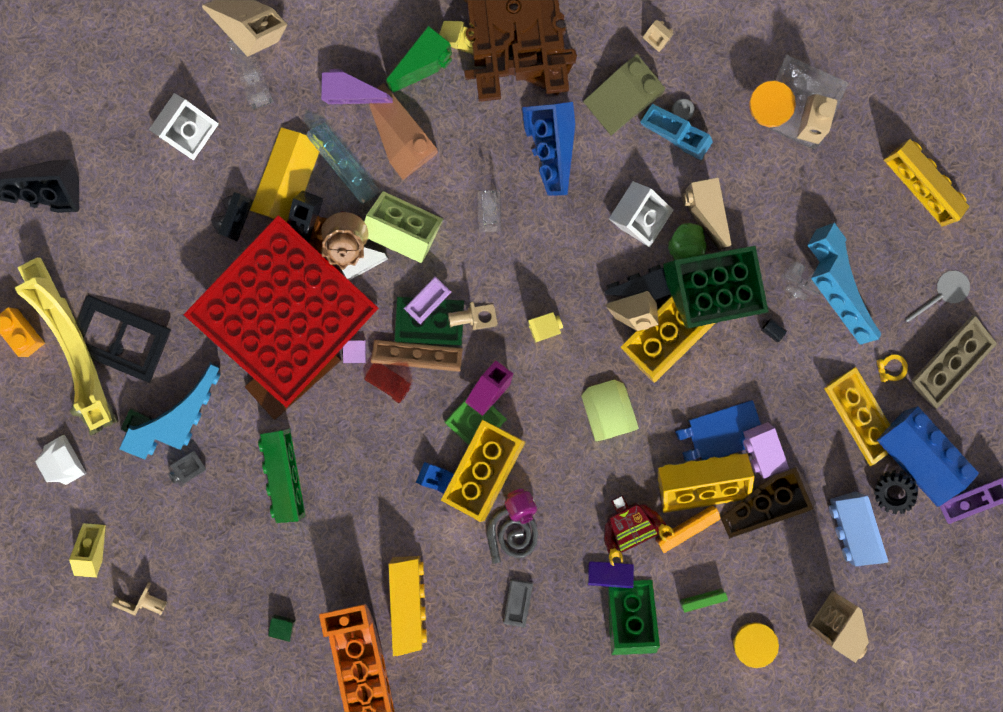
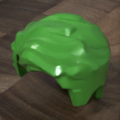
[668,223,706,260]

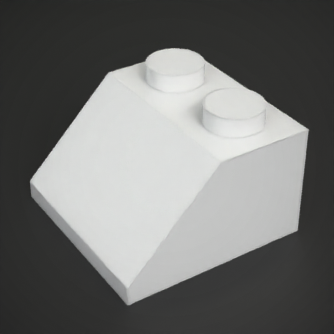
[149,93,218,160]
[609,181,673,247]

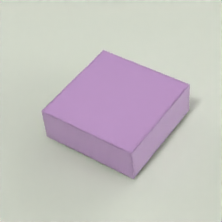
[343,341,366,363]

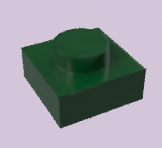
[121,409,153,432]

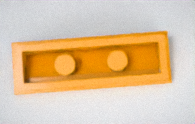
[656,506,720,553]

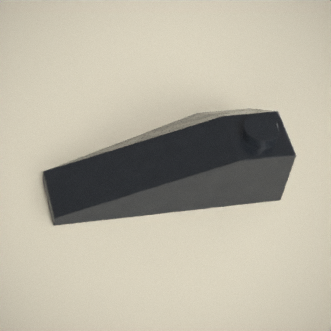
[0,159,79,213]

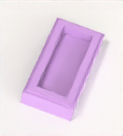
[404,276,451,324]

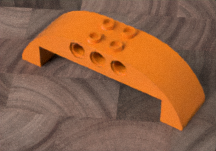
[319,604,395,712]

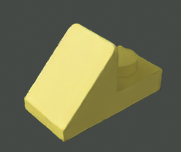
[439,21,474,55]

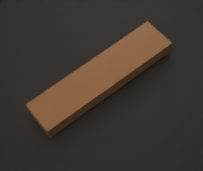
[371,340,463,372]

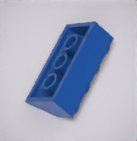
[877,406,979,507]

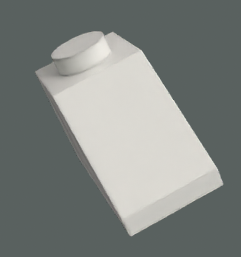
[342,247,388,280]

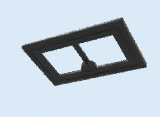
[76,295,171,383]

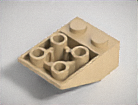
[202,0,288,57]

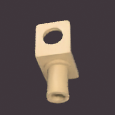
[448,302,497,330]
[111,582,167,615]

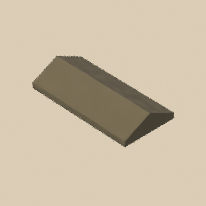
[912,315,997,409]

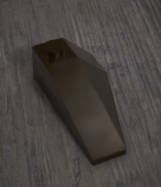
[721,466,816,539]

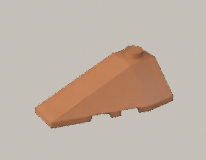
[369,83,438,180]

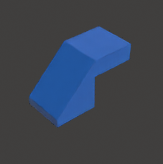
[416,462,454,494]

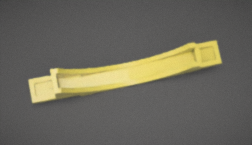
[15,257,112,431]

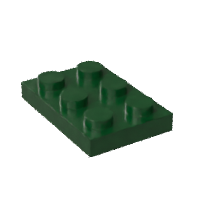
[395,297,464,345]

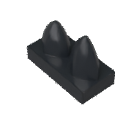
[211,192,253,242]

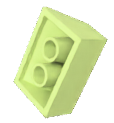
[364,191,443,263]

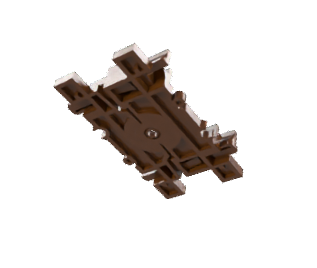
[464,0,577,102]

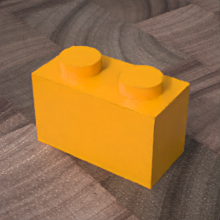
[0,307,45,357]

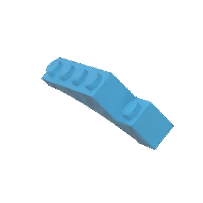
[808,222,881,345]
[119,362,221,460]

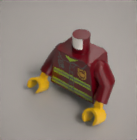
[603,495,674,566]

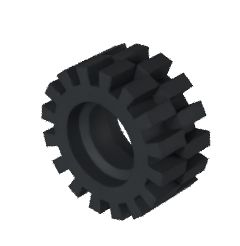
[874,470,918,514]

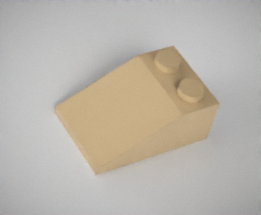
[682,178,732,250]

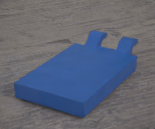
[675,400,761,462]

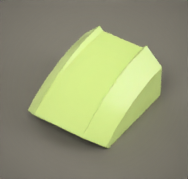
[581,380,639,441]

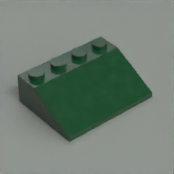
[663,246,769,329]

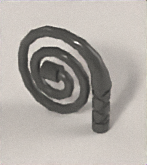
[486,508,538,564]

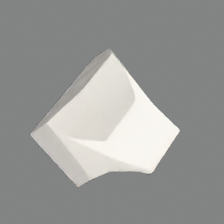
[35,435,87,485]

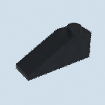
[287,190,323,242]

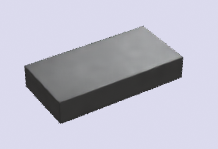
[503,579,533,627]

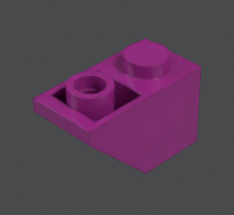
[465,361,513,416]

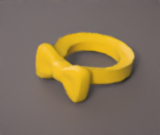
[876,355,908,382]

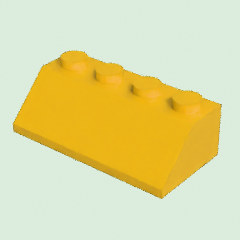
[884,139,970,226]
[621,297,715,383]
[441,420,526,522]
[658,453,754,513]
[389,556,427,656]

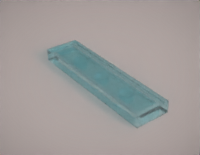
[306,122,380,204]

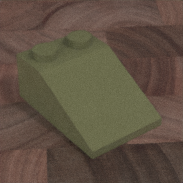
[583,54,666,136]

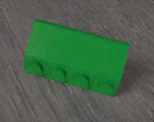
[258,429,306,523]

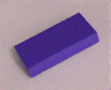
[588,561,634,588]

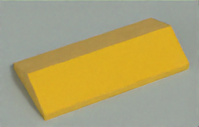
[250,127,323,222]
[824,367,890,466]

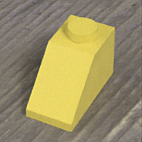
[528,312,563,343]
[69,523,105,578]

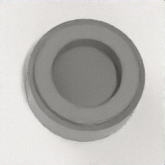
[671,99,694,121]

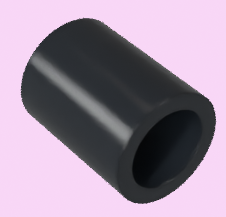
[761,318,787,343]

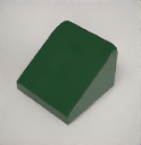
[268,614,296,642]

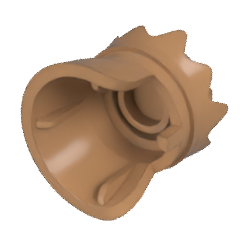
[321,212,369,270]

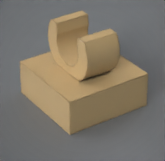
[643,20,673,52]

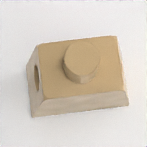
[797,94,837,144]

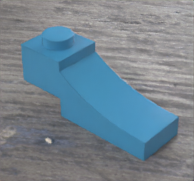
[640,104,713,160]

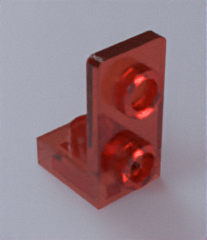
[364,363,413,403]

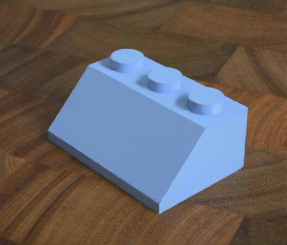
[829,491,888,566]

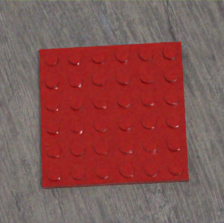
[183,215,379,408]

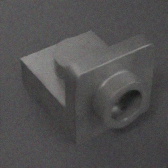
[168,451,206,487]

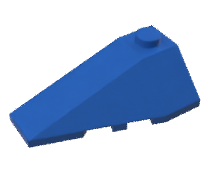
[522,102,575,196]

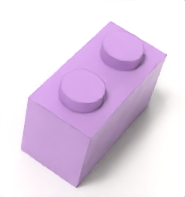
[743,422,789,478]

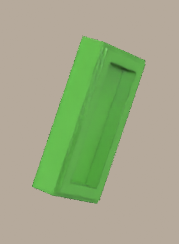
[679,589,728,613]

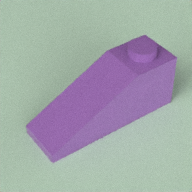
[321,69,393,104]
[940,477,1003,524]

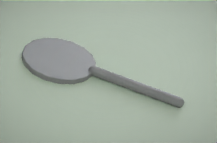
[906,270,970,322]

